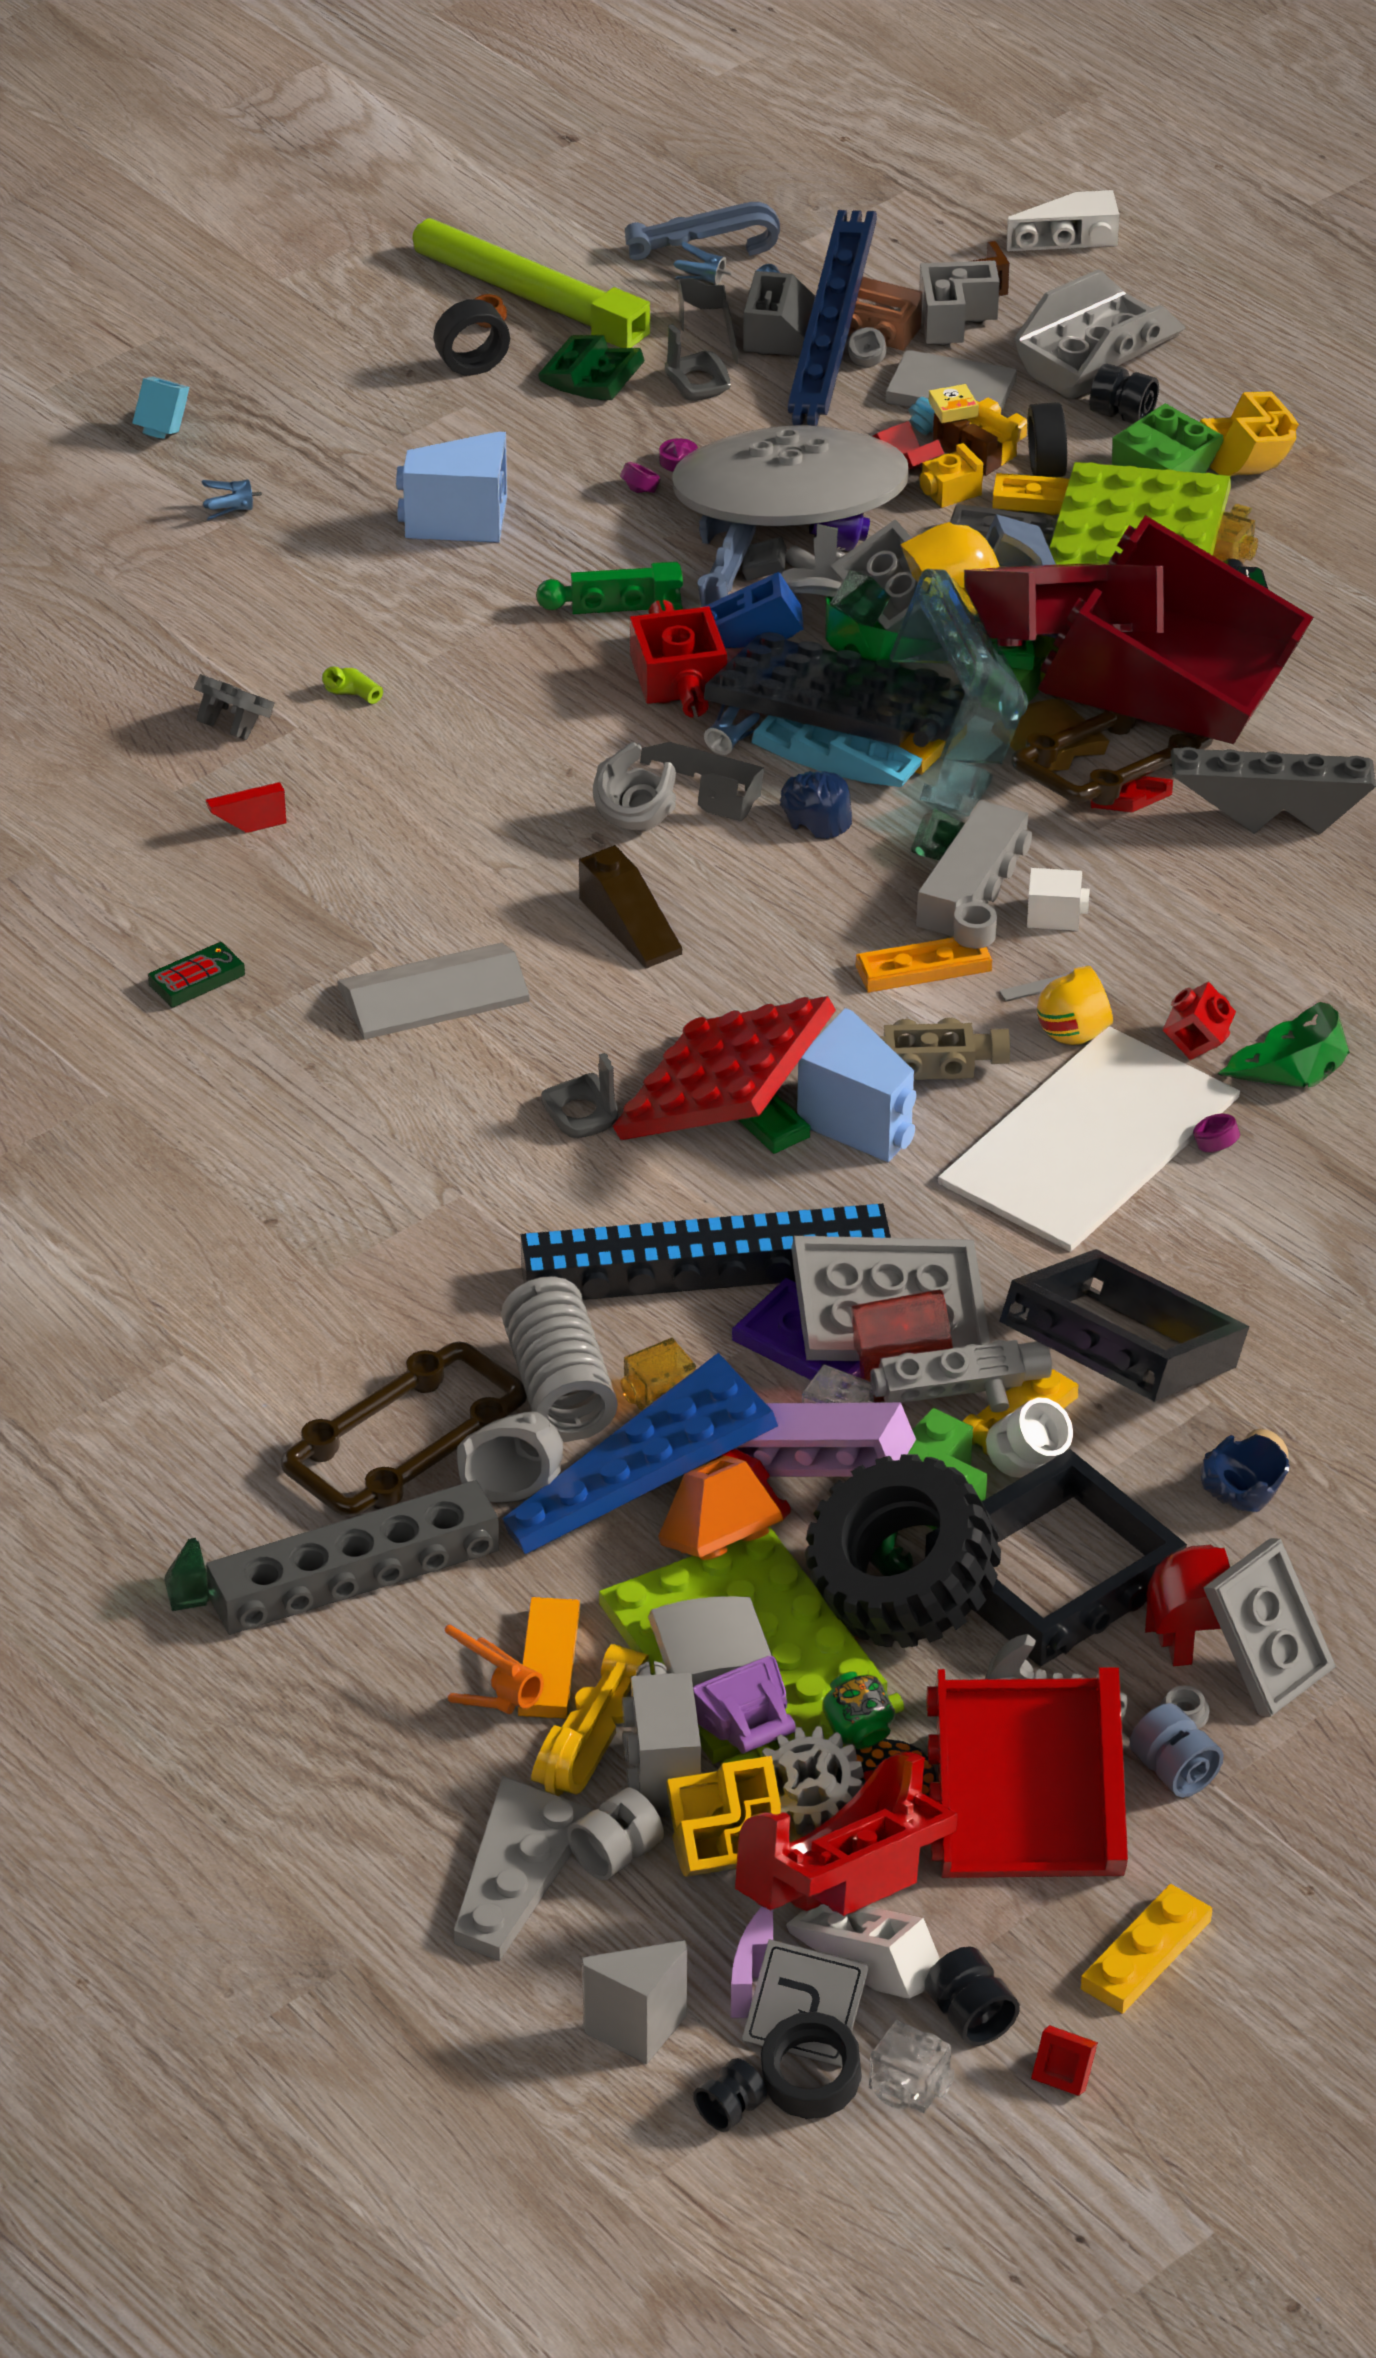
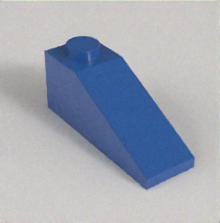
[704,572,804,648]

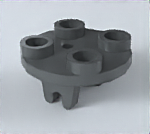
[193,674,275,740]

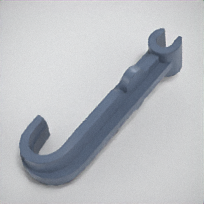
[625,201,780,260]
[697,515,756,607]

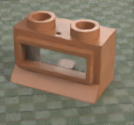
[848,277,922,351]

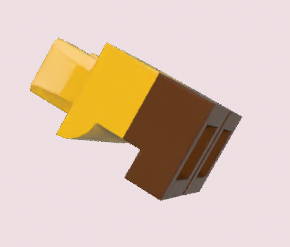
[933,397,1027,476]

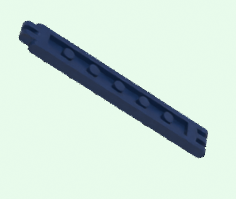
[788,210,877,426]

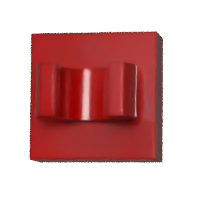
[1031,2025,1098,2096]

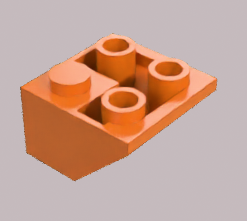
[658,1456,783,1560]

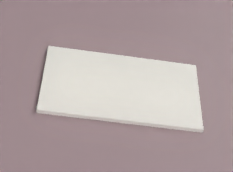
[938,1026,1240,1252]

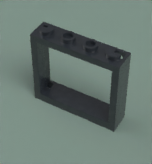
[999,1249,1250,1402]
[925,1449,1187,1667]

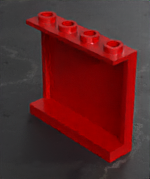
[926,1667,1128,1878]

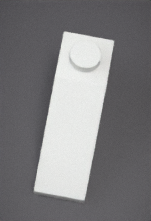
[786,1904,940,1999]

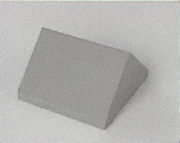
[582,1940,687,2064]

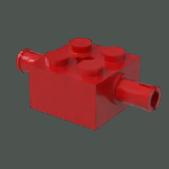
[630,600,727,718]

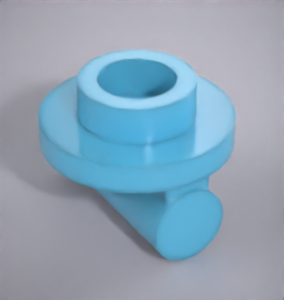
[908,397,935,435]

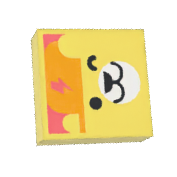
[929,384,979,423]

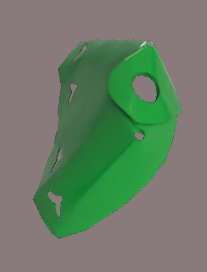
[825,596,949,661]
[1218,1002,1350,1087]

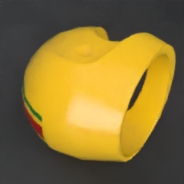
[1037,965,1113,1045]

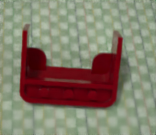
[964,563,1164,646]

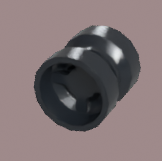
[693,2058,767,2132]

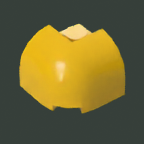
[1200,391,1299,476]
[900,522,1000,628]
[666,1756,781,1877]

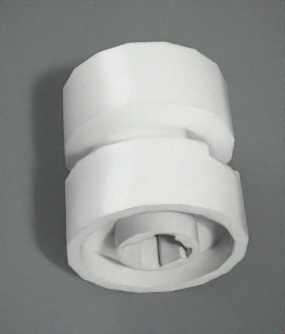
[986,1398,1073,1478]

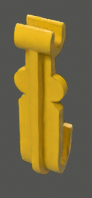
[531,1644,649,1796]

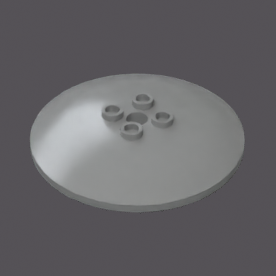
[672,425,908,526]

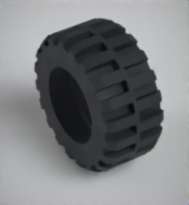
[805,1454,1001,1648]

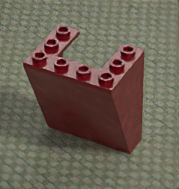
[1038,515,1314,745]

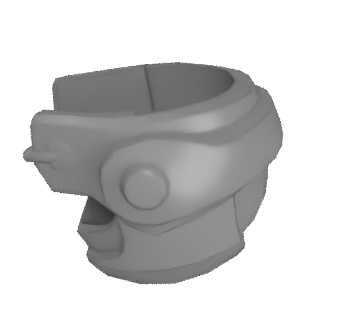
[592,742,676,831]

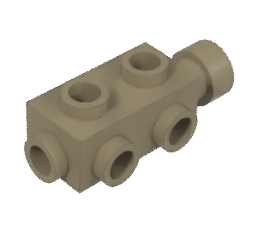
[879,1018,1010,1080]

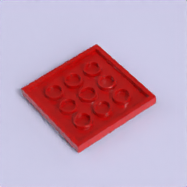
[612,996,836,1140]

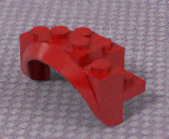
[735,1752,958,1916]

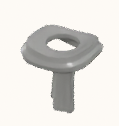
[781,524,845,597]

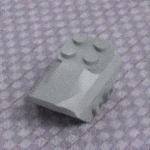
[1015,269,1186,398]

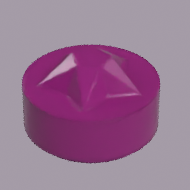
[659,438,698,472]
[620,462,661,493]
[1193,1113,1240,1152]

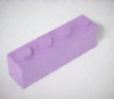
[735,1402,916,1477]

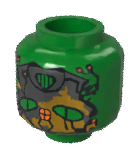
[822,1671,895,1749]

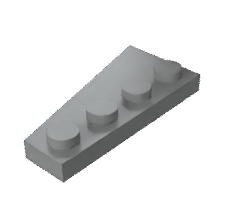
[454,1776,592,1961]

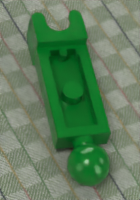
[536,562,683,614]

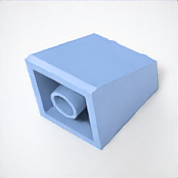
[396,432,507,543]
[797,1008,916,1163]

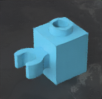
[132,377,190,439]

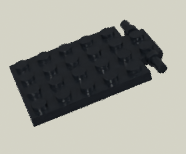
[704,632,978,747]

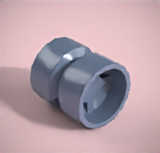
[1129,1703,1224,1798]

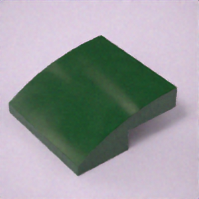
[538,335,645,400]

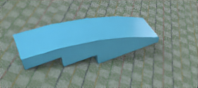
[751,715,923,787]

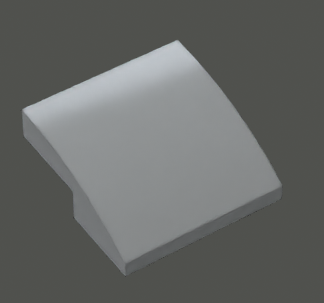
[648,1596,772,1687]

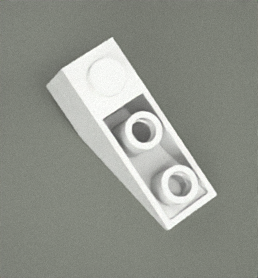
[1007,190,1119,251]

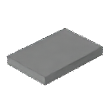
[886,350,1017,412]
[1204,1538,1336,1717]

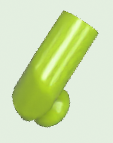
[322,666,383,704]

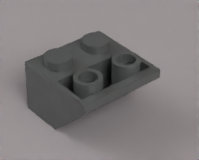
[743,271,815,358]

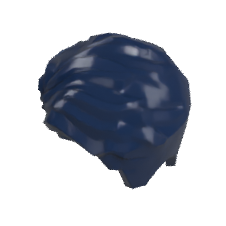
[779,771,852,839]
[1200,1434,1290,1512]

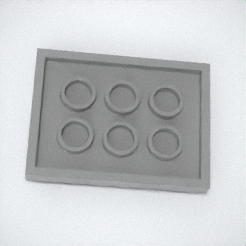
[791,1236,990,1361]

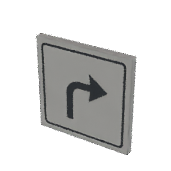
[742,1939,869,2067]

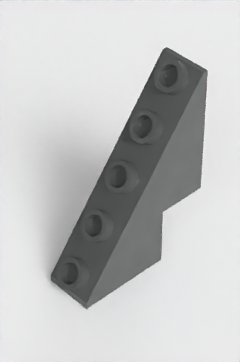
[1171,747,1376,834]

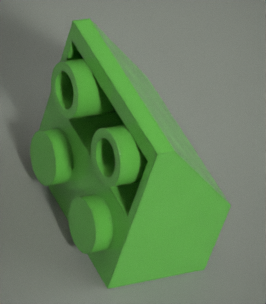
[1112,403,1223,473]

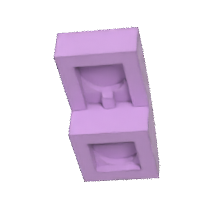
[731,1906,773,2018]

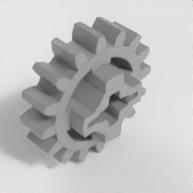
[762,1726,864,1835]

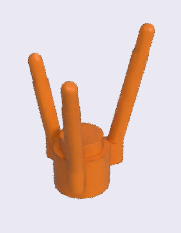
[445,1625,544,1715]

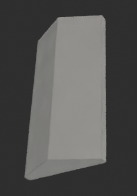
[337,942,530,1040]

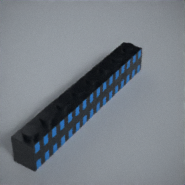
[520,1203,891,1300]

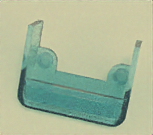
[889,569,1028,764]

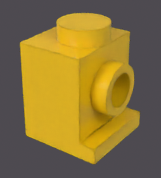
[919,443,983,508]

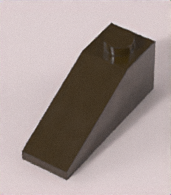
[579,845,682,969]

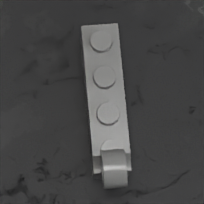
[916,800,1032,949]

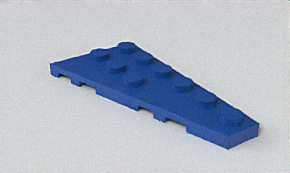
[502,1353,778,1554]

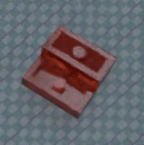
[851,1289,953,1403]

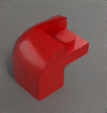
[1145,1544,1230,1667]

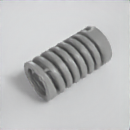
[501,1277,618,1442]

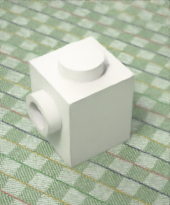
[1027,868,1090,931]

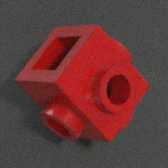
[1162,981,1236,1060]

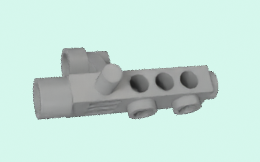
[871,1340,1052,1413]

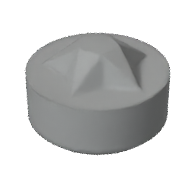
[847,327,886,367]

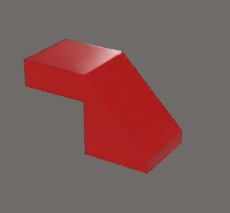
[872,420,944,471]

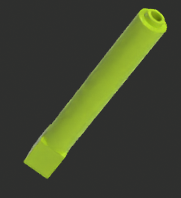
[412,218,650,348]

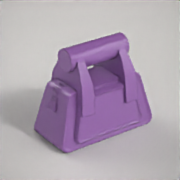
[693,1656,796,1754]

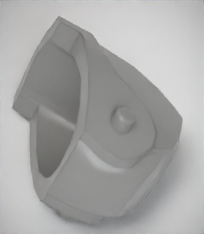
[457,1411,563,1502]

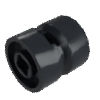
[1089,363,1159,424]
[925,1946,1020,2046]

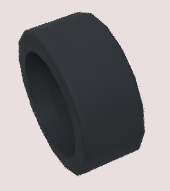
[433,299,511,376]
[1027,402,1068,477]
[761,2012,862,2119]

